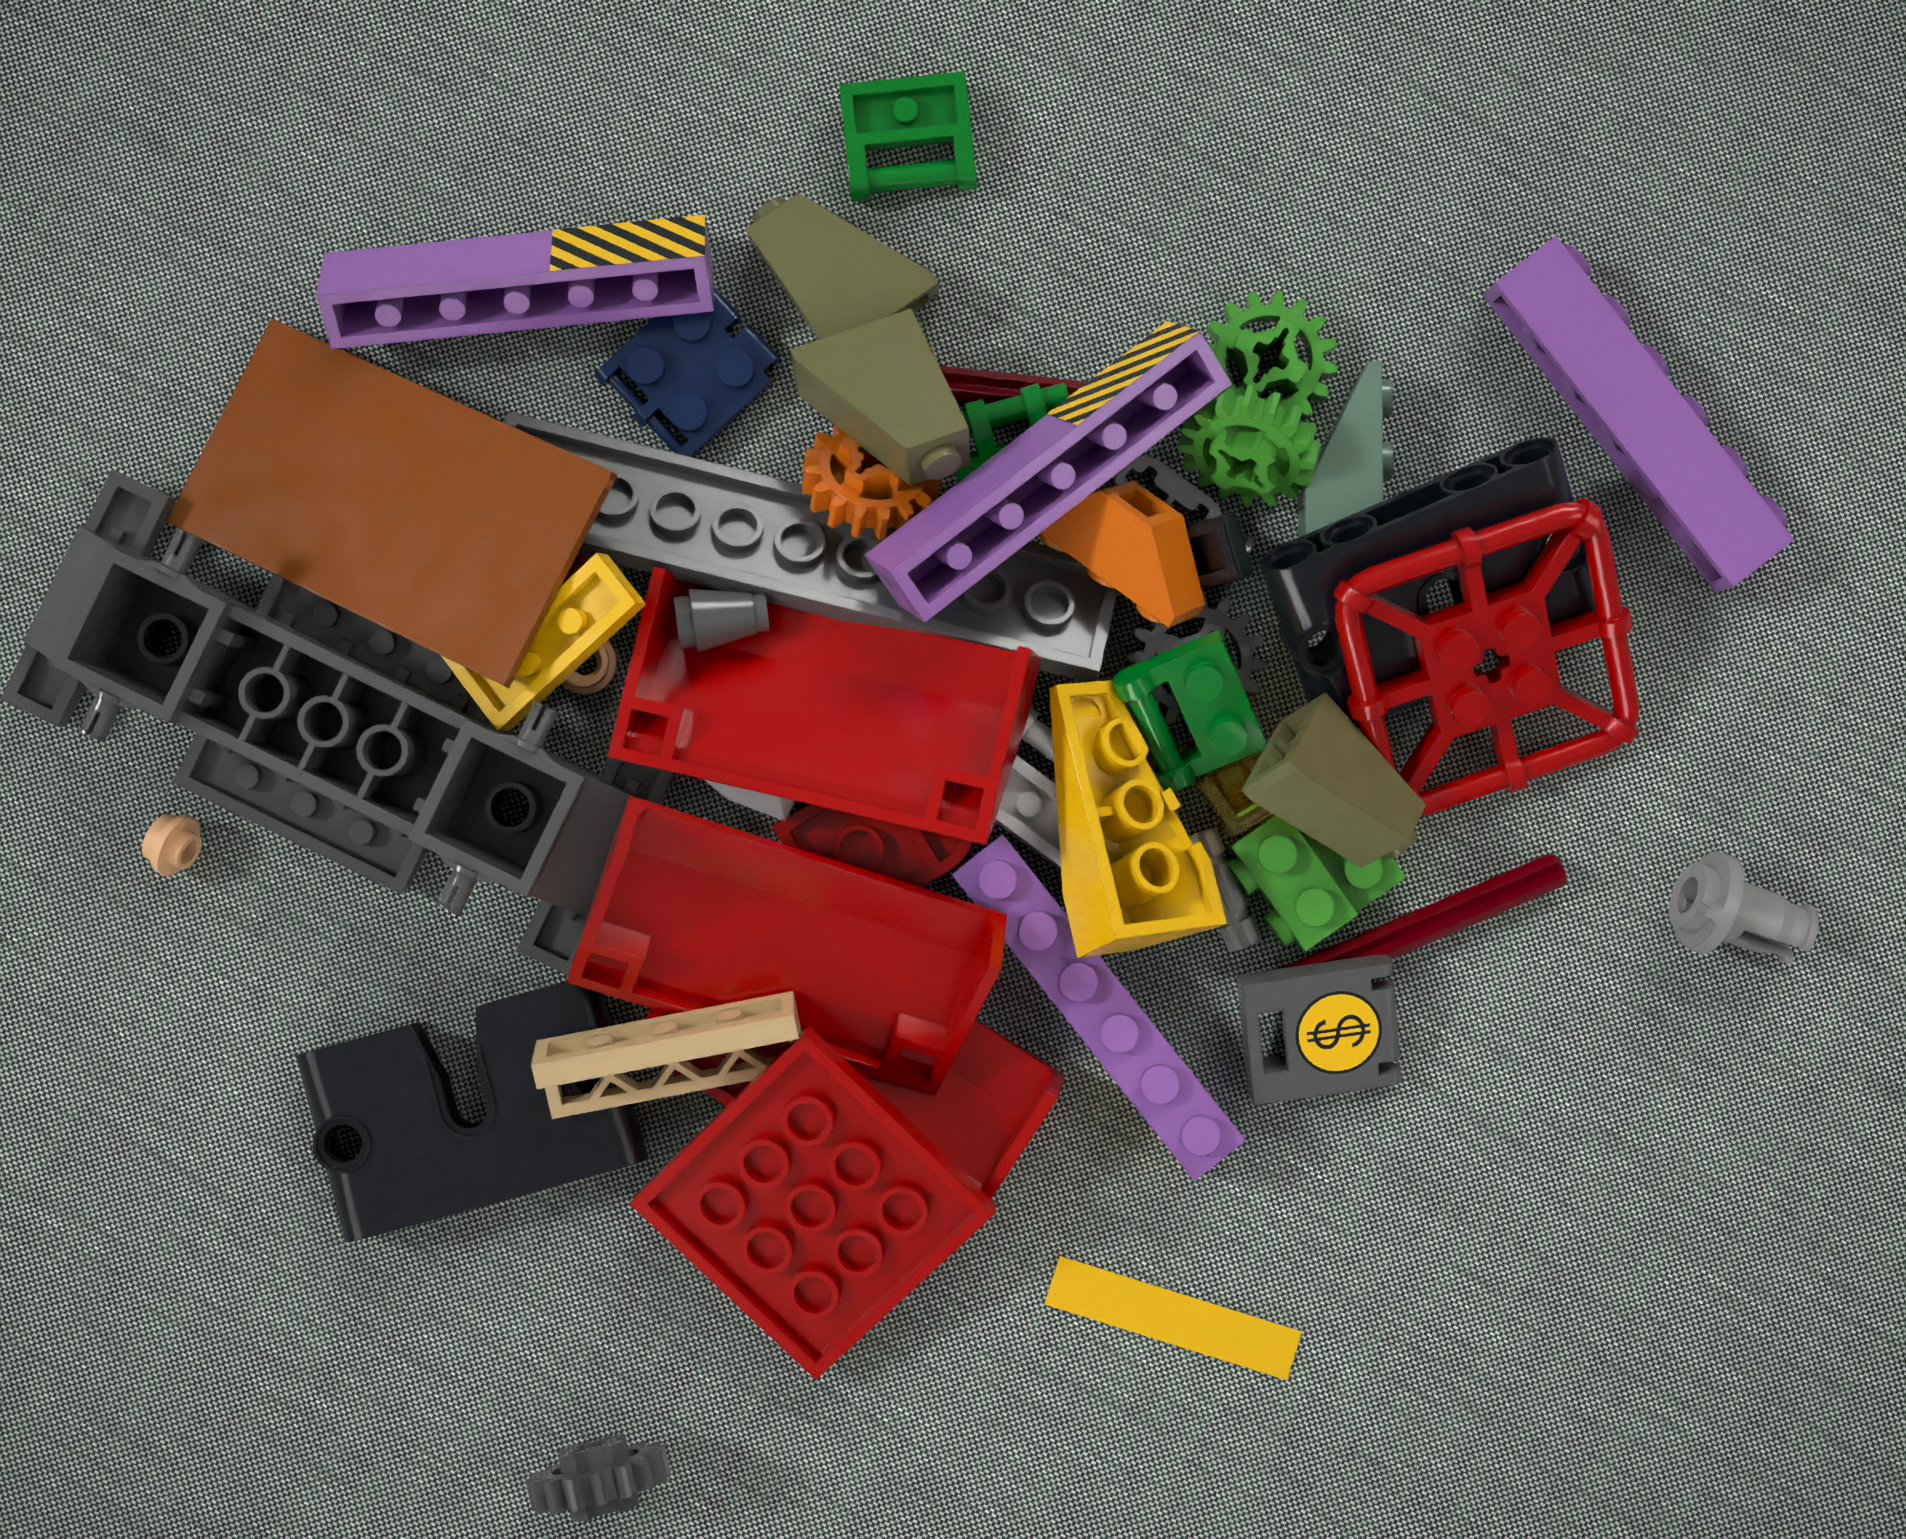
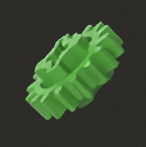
[1205,290,1338,421]
[1178,385,1321,506]

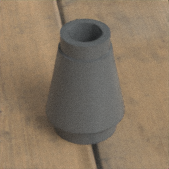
[673,589,770,653]

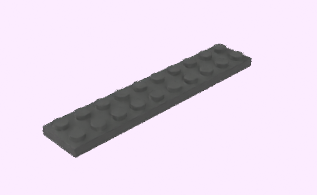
[504,411,1118,682]

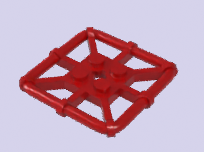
[1333,498,1640,817]

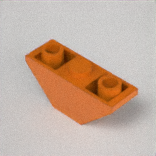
[1039,480,1205,628]

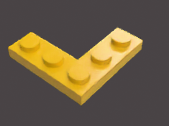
[441,553,646,731]

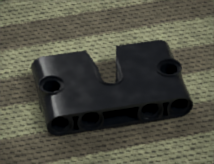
[1260,437,1596,729]
[296,981,649,1243]

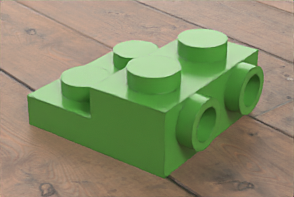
[1227,814,1406,952]

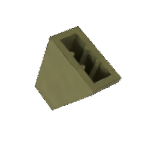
[746,193,939,340]
[790,308,971,485]
[1242,692,1426,868]

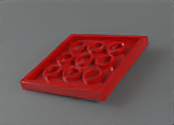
[630,1025,997,1380]

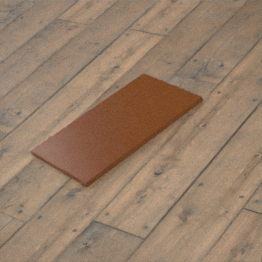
[166,319,617,688]

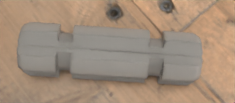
[1189,828,1261,952]

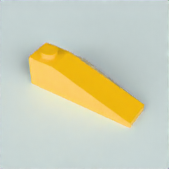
[1049,680,1227,958]

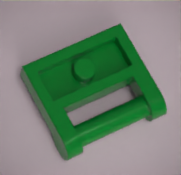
[839,71,977,202]
[1112,630,1267,792]

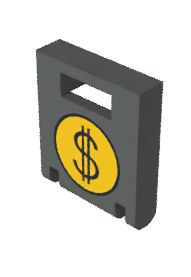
[1236,955,1402,1106]

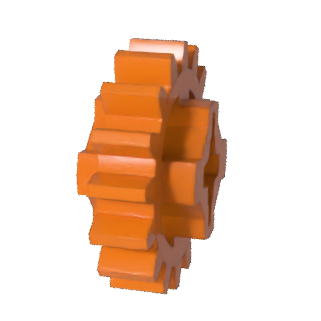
[802,425,942,540]

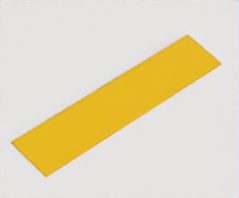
[1044,1256,1302,1380]

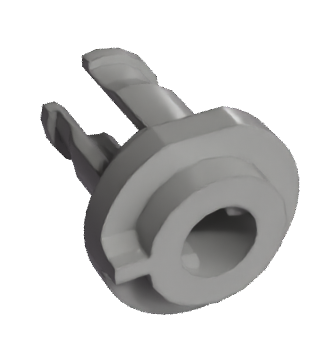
[1669,851,1819,965]

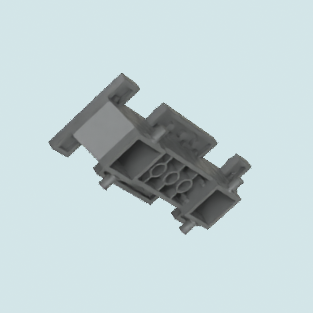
[0,469,676,976]

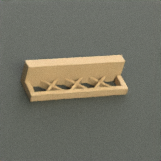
[531,991,802,1119]

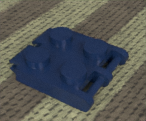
[594,287,781,458]

